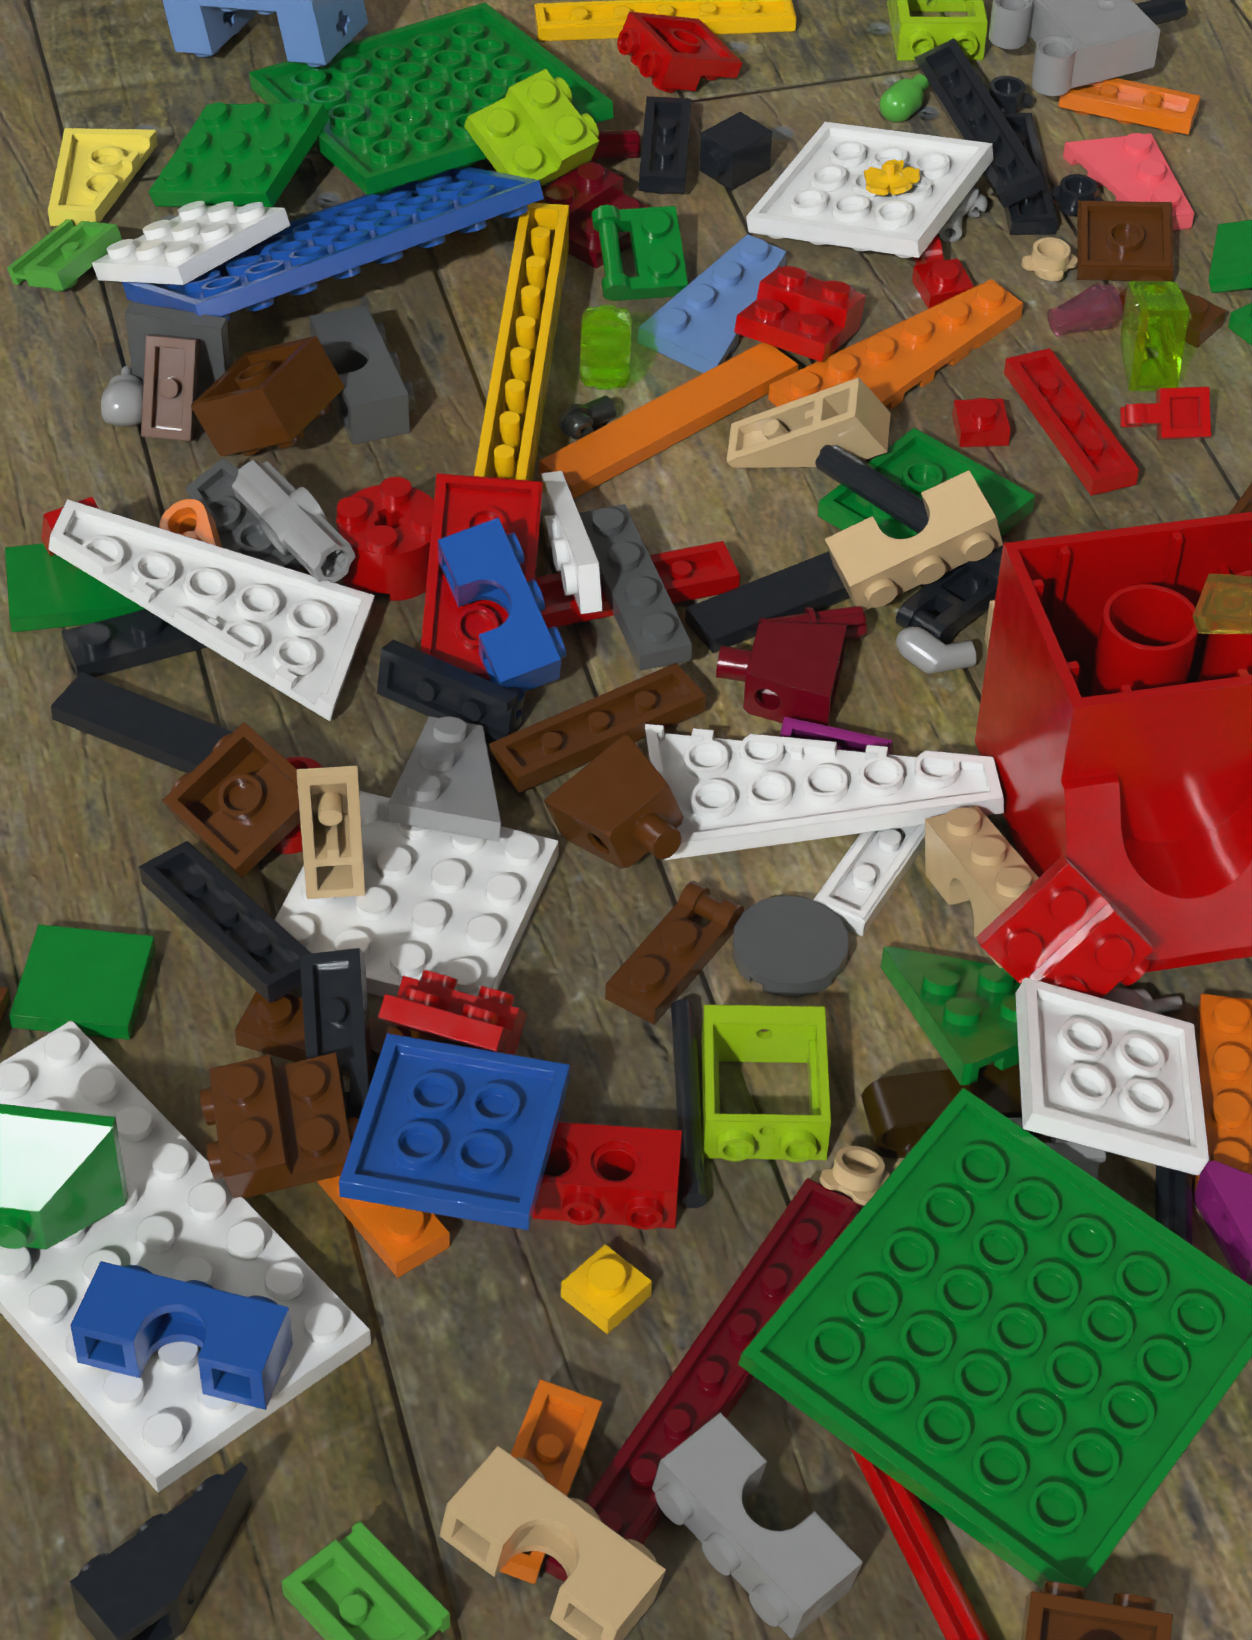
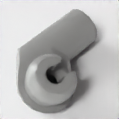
[939,187,988,242]
[896,627,976,674]

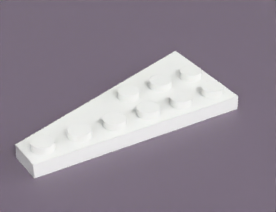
[48,499,375,721]
[645,724,1004,860]

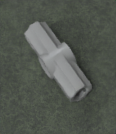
[231,460,356,583]

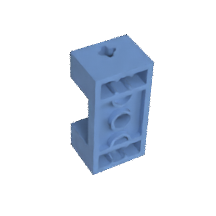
[162,0,368,67]

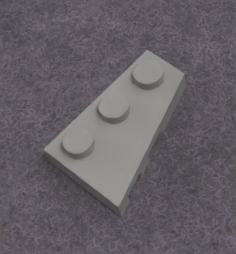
[387,716,501,842]

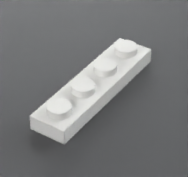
[540,471,602,614]

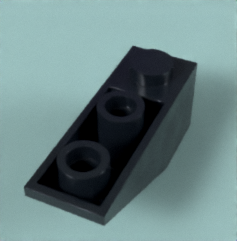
[70,1462,252,1640]

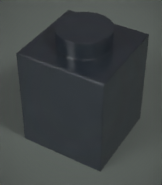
[699,112,773,191]

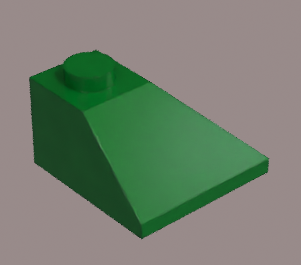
[0,1104,128,1250]

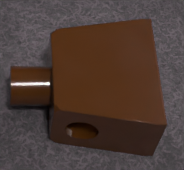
[544,734,684,869]

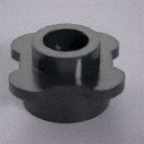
[988,76,1033,113]
[1051,174,1103,216]

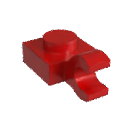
[912,235,974,309]
[1120,387,1211,440]

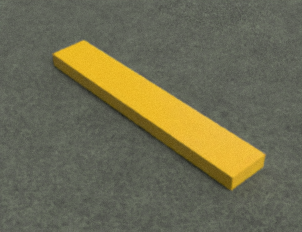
[534,0,796,41]

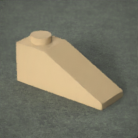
[726,377,891,468]
[297,766,365,899]

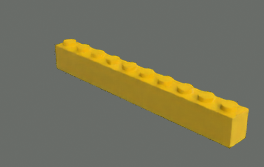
[474,203,569,481]

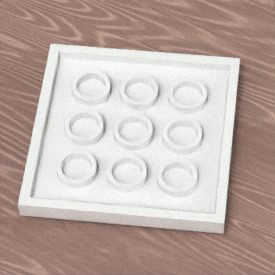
[746,122,993,258]
[275,791,559,997]

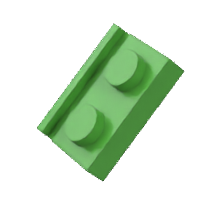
[7,219,122,291]
[281,1521,450,1640]

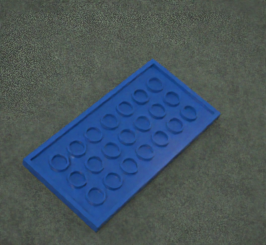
[122,167,544,321]

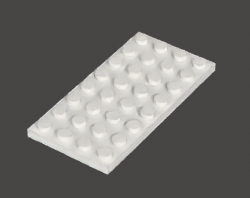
[0,1020,371,1492]

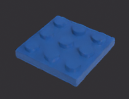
[339,1033,570,1230]

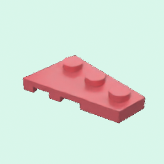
[1063,133,1194,230]

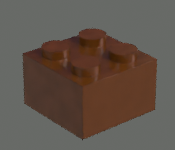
[190,336,345,457]

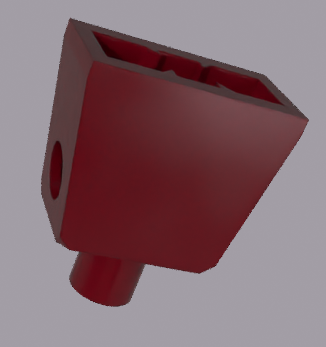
[716,622,847,726]

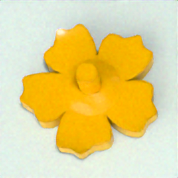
[864,159,920,196]

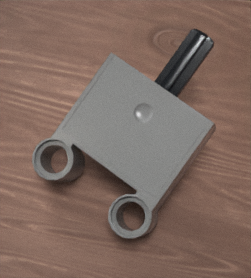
[989,0,1188,96]

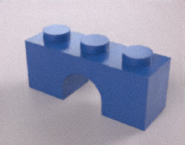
[438,517,566,692]
[70,1261,293,1410]

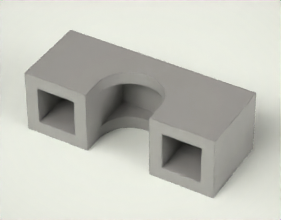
[652,1413,863,1640]

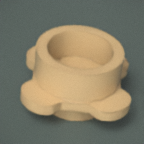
[1021,237,1078,281]
[819,1146,890,1205]

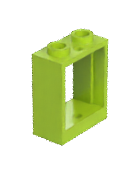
[887,0,988,61]
[701,1005,831,1162]

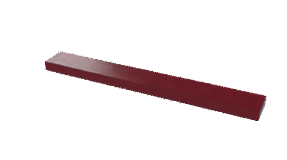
[544,1178,862,1582]

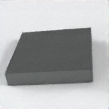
[125,302,231,399]

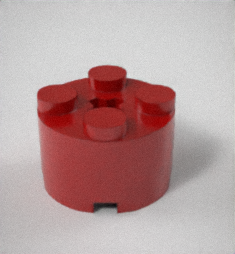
[336,477,434,601]

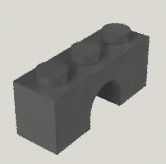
[309,305,416,445]

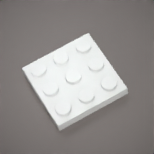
[92,201,290,285]
[1015,977,1209,1176]

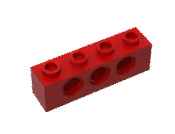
[532,1122,682,1230]

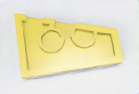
[48,128,158,226]

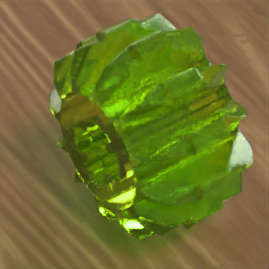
[580,305,632,390]

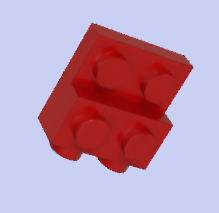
[617,11,743,93]
[734,266,866,362]
[976,855,1154,999]
[378,970,527,1055]

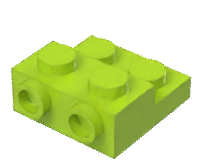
[464,69,599,186]

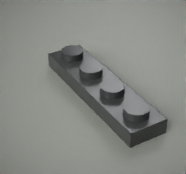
[579,504,692,671]

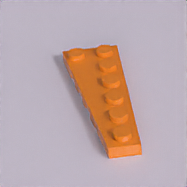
[768,279,1023,410]

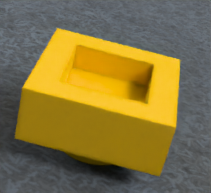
[561,1244,652,1334]

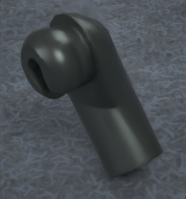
[558,395,616,440]

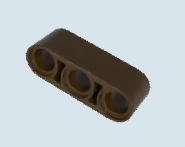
[861,1064,1042,1158]

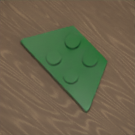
[880,946,1020,1085]

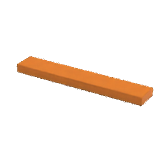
[539,342,798,499]

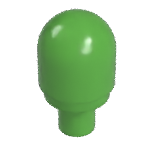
[879,74,929,123]

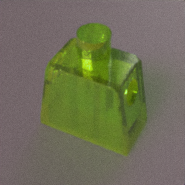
[1120,281,1190,391]

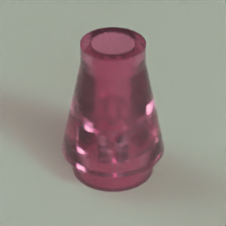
[1047,283,1123,337]

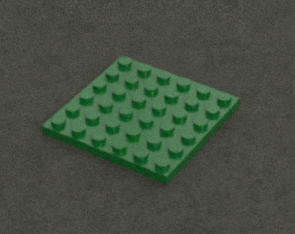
[249,3,614,195]
[738,1088,1252,1589]

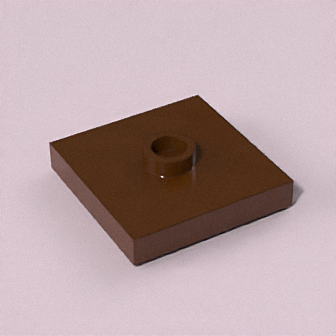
[1077,201,1174,281]

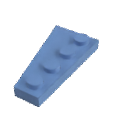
[638,234,786,373]

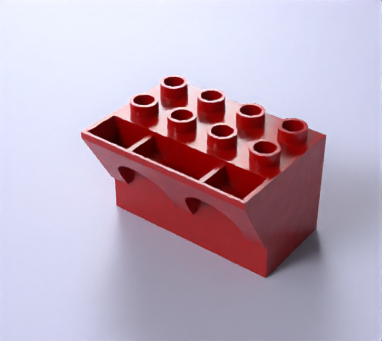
[975,512,1252,973]

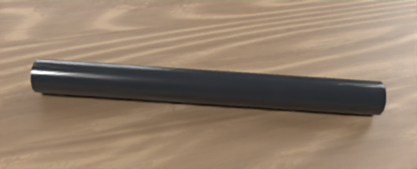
[671,999,707,1208]

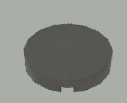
[732,895,849,997]

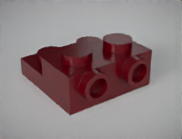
[534,161,649,269]

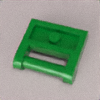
[591,205,688,301]

